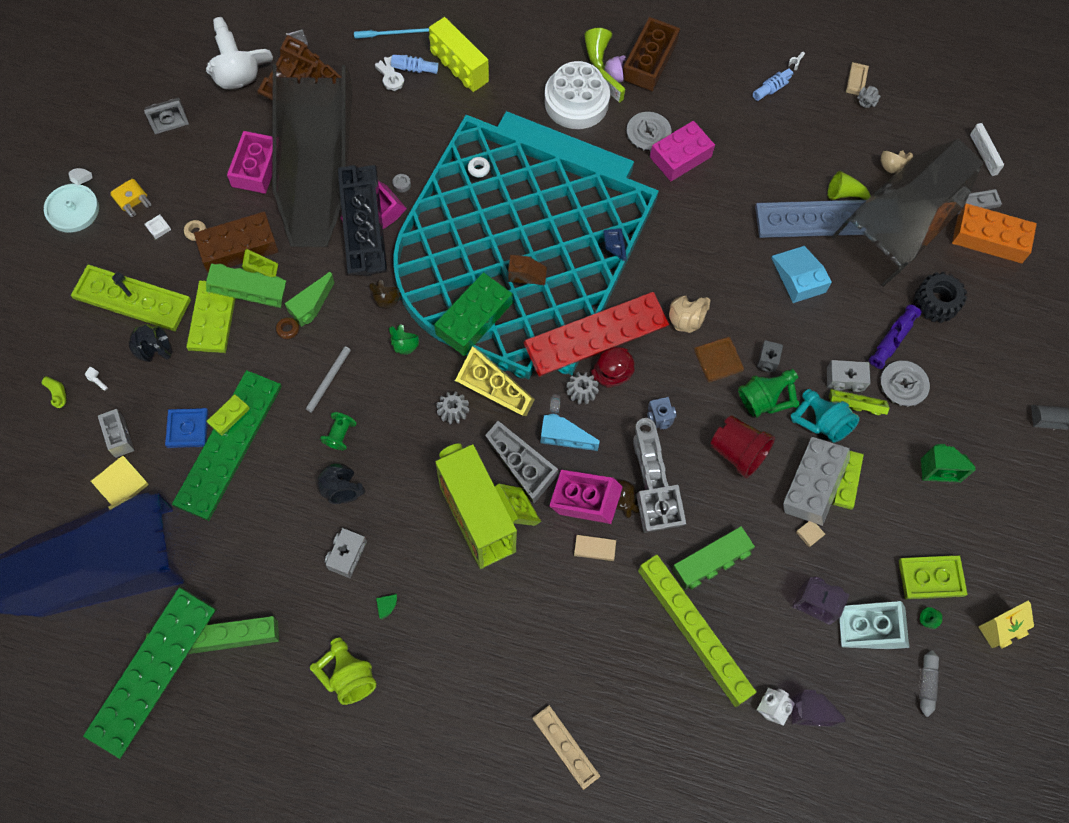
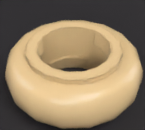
[184,220,206,241]

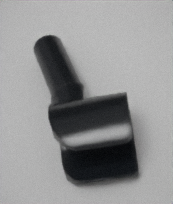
[112,272,132,297]

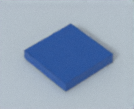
[165,408,209,448]

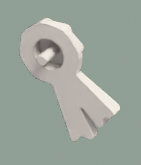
[375,56,404,91]

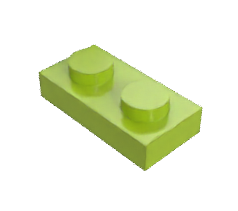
[207,394,250,436]

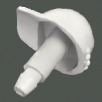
[206,17,273,89]

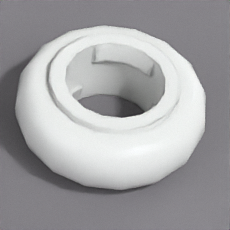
[468,157,490,177]

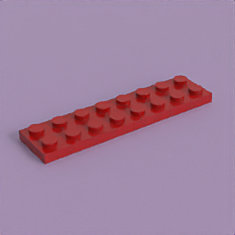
[523,292,669,377]

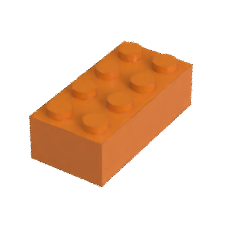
[952,203,1037,264]

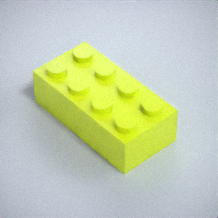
[429,17,489,92]

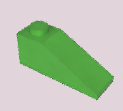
[285,272,335,327]

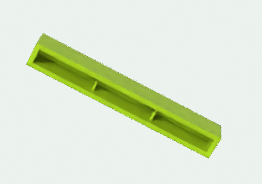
[638,555,757,708]

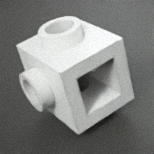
[757,688,795,726]

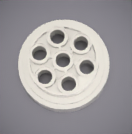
[544,61,610,129]

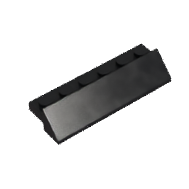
[338,165,387,276]

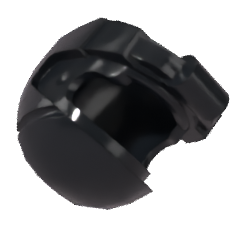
[129,324,173,362]
[317,463,366,504]

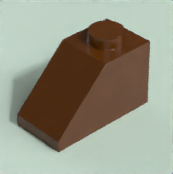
[508,255,547,285]

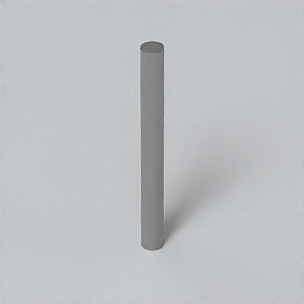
[306,346,351,412]

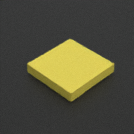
[91,456,149,510]

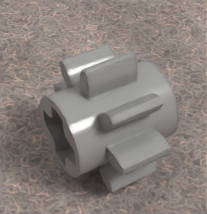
[857,86,881,108]

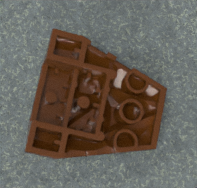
[258,35,344,109]

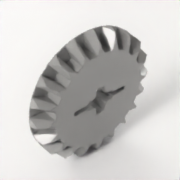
[627,112,672,152]
[880,361,930,407]

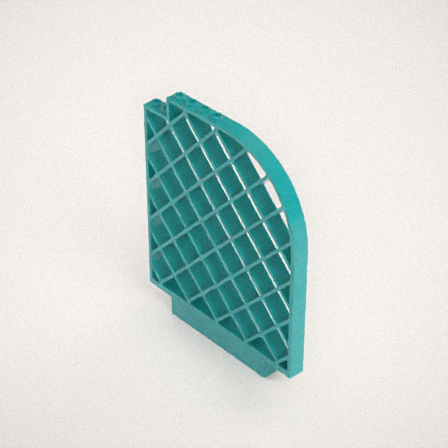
[394,111,659,379]

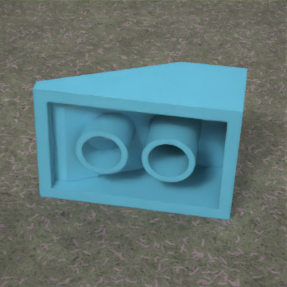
[771,246,832,303]

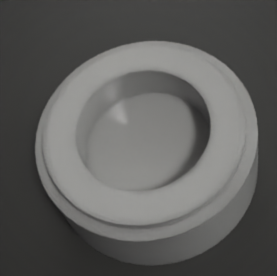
[393,174,411,192]

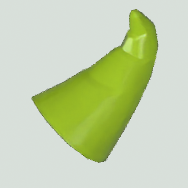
[584,28,612,70]
[828,171,871,200]

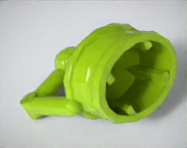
[310,638,376,705]

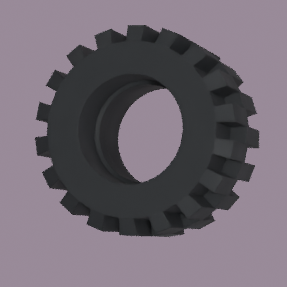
[914,272,967,323]

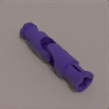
[869,305,921,369]

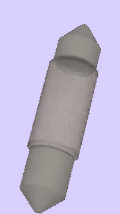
[919,650,939,717]

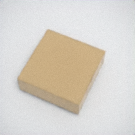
[796,521,825,547]

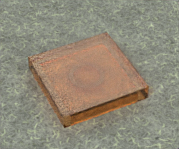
[695,337,744,382]

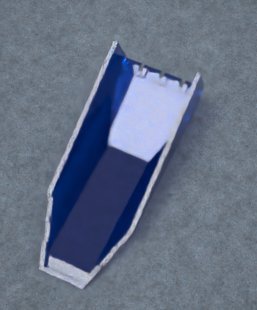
[0,493,184,618]

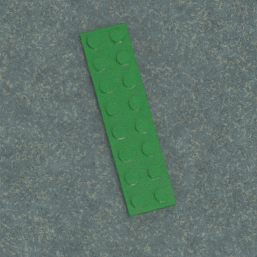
[172,370,282,521]
[83,587,217,759]

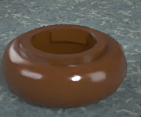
[276,317,299,339]

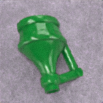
[738,369,799,418]

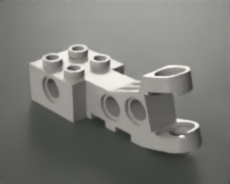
[633,418,686,533]

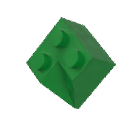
[921,444,976,483]

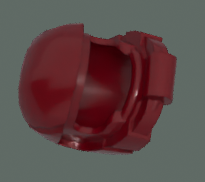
[590,347,635,388]

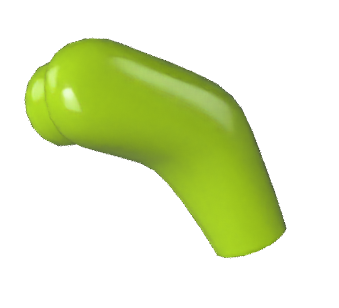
[42,376,66,408]

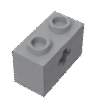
[827,360,870,392]
[98,409,135,458]
[325,528,367,578]

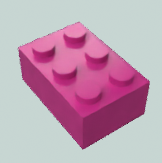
[650,121,715,182]
[227,131,281,194]
[550,470,622,524]

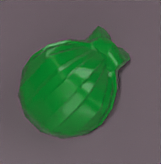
[389,324,419,355]

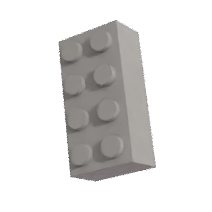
[783,437,850,526]

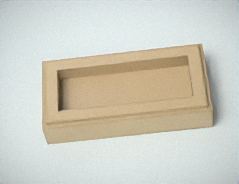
[846,62,869,95]
[574,535,616,561]

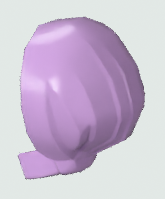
[604,55,627,83]

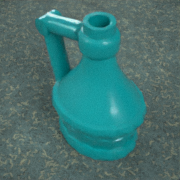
[791,389,859,443]

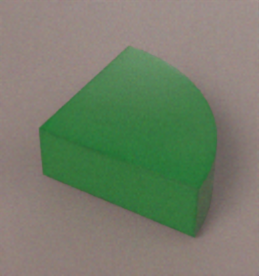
[376,594,397,620]

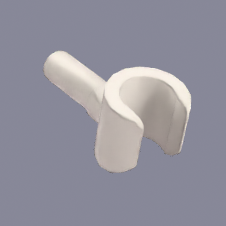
[788,52,805,70]
[85,367,108,391]

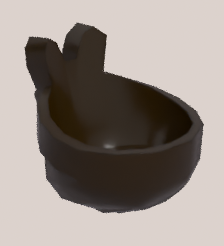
[369,280,401,309]
[616,480,639,518]

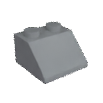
[144,98,189,134]

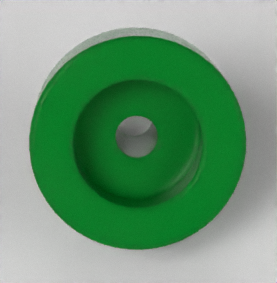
[920,607,943,629]

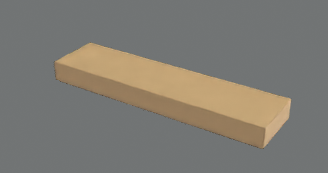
[532,705,600,790]

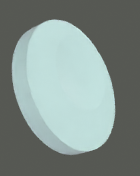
[44,184,99,232]

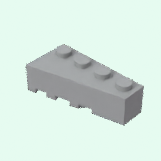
[485,421,559,503]

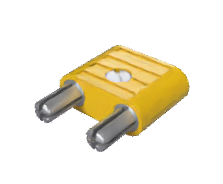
[111,179,151,217]

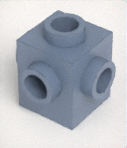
[647,397,676,429]

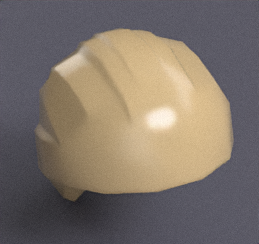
[880,151,913,173]

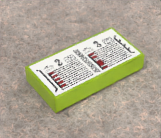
[599,68,625,103]

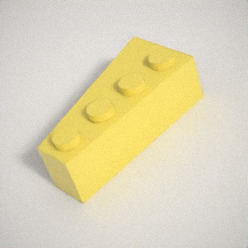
[455,346,535,416]

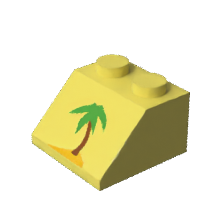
[979,600,1034,649]

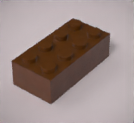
[623,17,680,91]
[194,211,279,273]

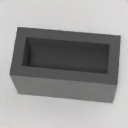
[1031,405,1069,430]

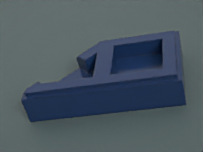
[603,228,627,261]

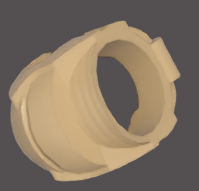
[669,295,710,333]

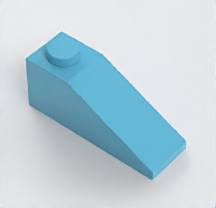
[541,414,599,451]

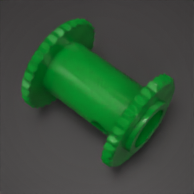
[320,412,357,451]

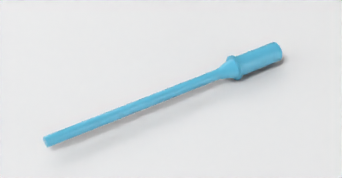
[354,28,429,39]

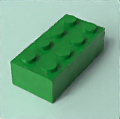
[434,272,513,356]

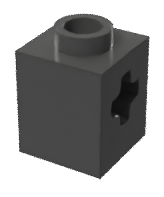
[756,340,783,372]

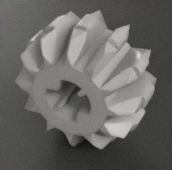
[566,372,599,404]
[437,391,469,425]

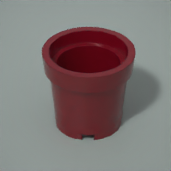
[711,415,775,479]

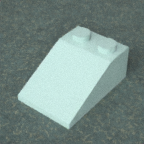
[839,601,909,649]

